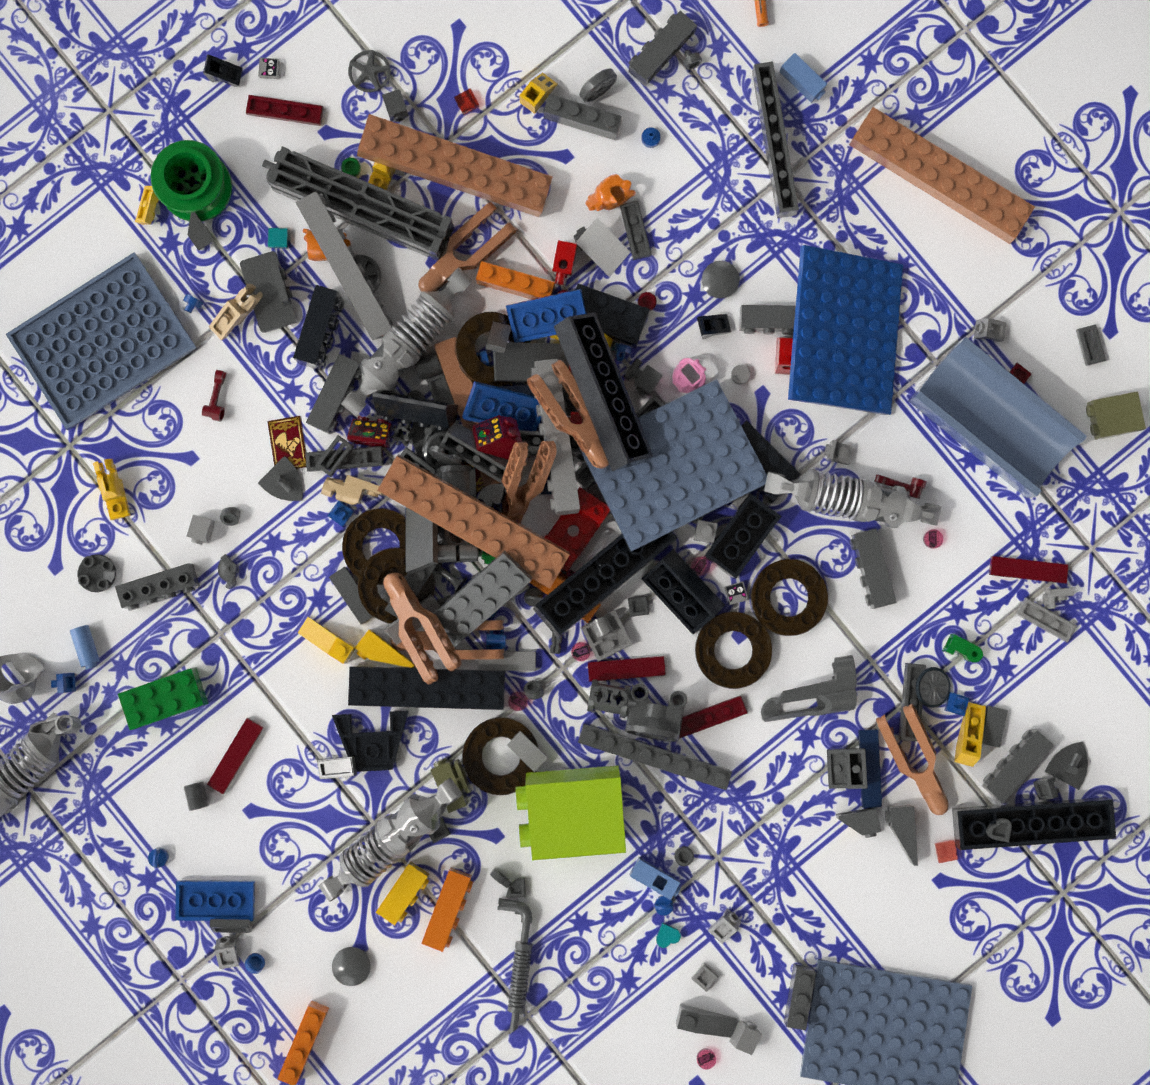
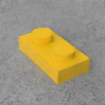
[135,186,159,225]

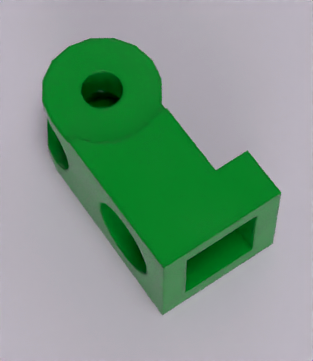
[942,634,983,663]

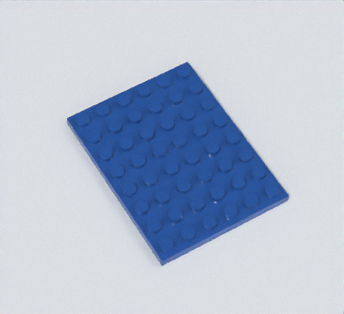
[788,245,903,415]

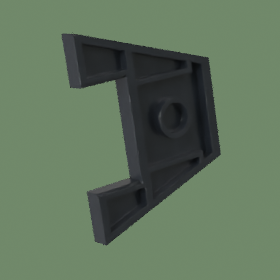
[332,710,409,772]

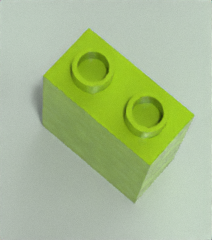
[515,765,626,861]

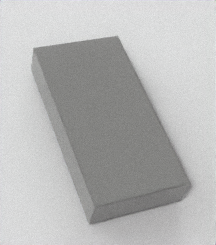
[507,731,548,772]

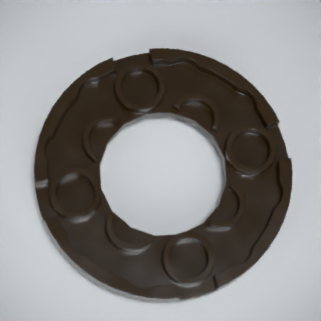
[455,312,530,387]
[342,508,407,585]
[358,547,435,624]
[751,559,828,636]
[695,612,772,689]
[462,717,539,795]

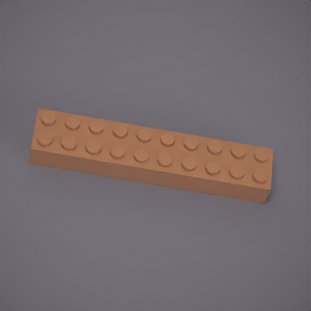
[849,107,1035,244]
[357,114,553,217]
[377,454,570,588]

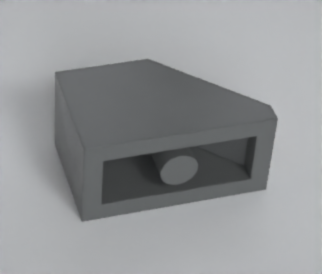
[836,807,881,838]

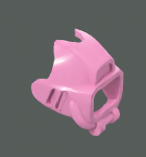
[672,358,707,394]

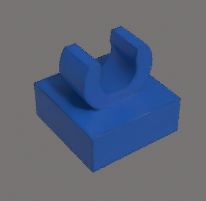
[327,500,355,527]
[486,630,506,651]
[51,673,76,693]
[944,692,969,716]

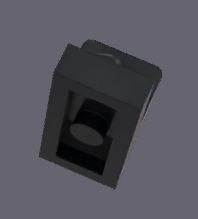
[203,54,243,87]
[697,314,731,340]

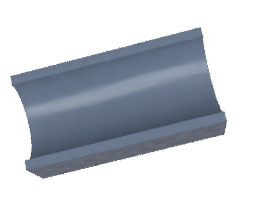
[908,337,1087,498]

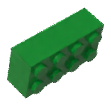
[118,668,209,730]

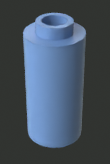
[69,625,100,670]

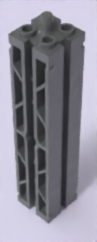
[262,146,454,261]

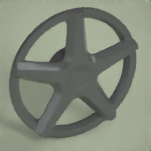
[348,50,391,92]

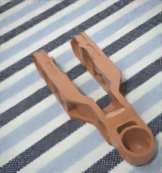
[418,202,517,292]
[527,360,609,469]
[501,441,557,524]
[383,573,462,685]
[390,620,504,660]
[876,704,949,815]

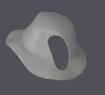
[0,653,45,704]

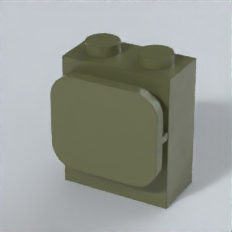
[1086,391,1146,440]
[431,758,472,813]

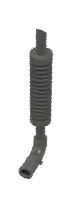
[497,898,533,1034]

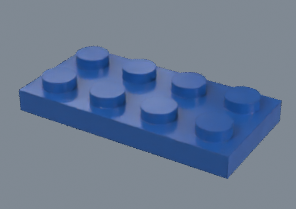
[506,289,587,343]
[462,381,541,431]
[175,880,255,921]

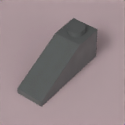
[885,805,918,866]
[676,1004,737,1038]

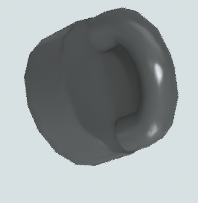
[683,50,702,70]
[220,507,240,526]
[524,588,543,607]
[523,680,544,700]

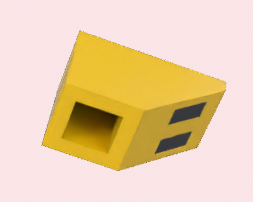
[519,72,558,114]

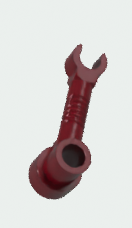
[202,369,226,422]
[874,474,927,499]

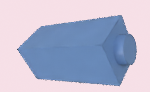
[779,53,827,103]
[629,857,681,900]

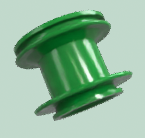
[150,140,232,222]

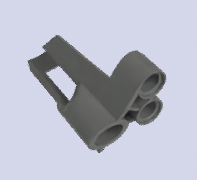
[761,655,857,722]

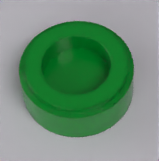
[341,157,361,177]

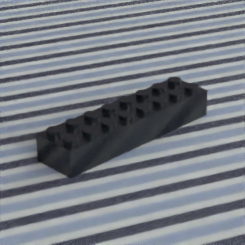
[554,312,653,472]
[533,532,677,639]
[348,666,506,710]
[952,797,1116,850]

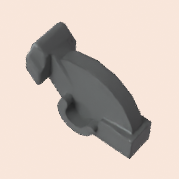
[218,554,239,589]

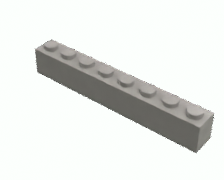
[295,191,394,341]
[531,359,580,516]

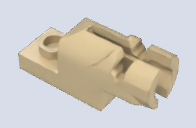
[208,284,263,340]
[321,475,384,505]

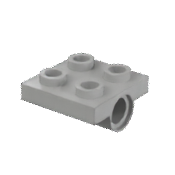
[581,610,632,661]

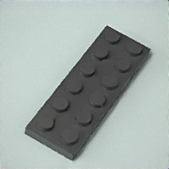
[434,550,533,647]

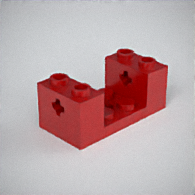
[544,487,610,573]

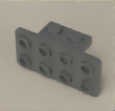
[240,251,297,333]

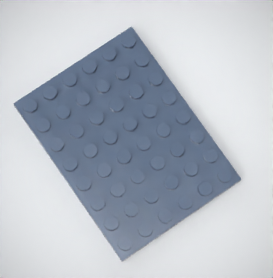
[5,252,197,430]
[579,379,767,552]
[800,959,972,1085]

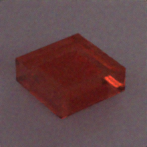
[454,88,480,115]
[934,840,958,863]

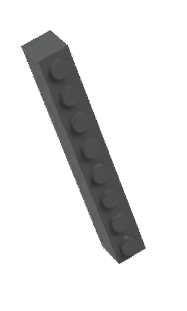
[752,61,799,219]
[578,723,732,790]

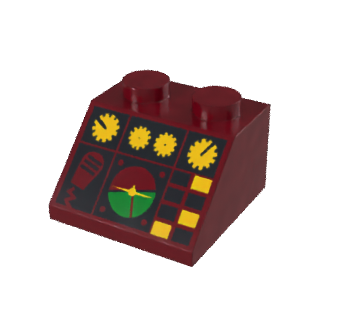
[472,415,522,460]
[347,416,393,448]

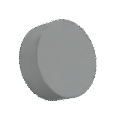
[731,365,750,384]

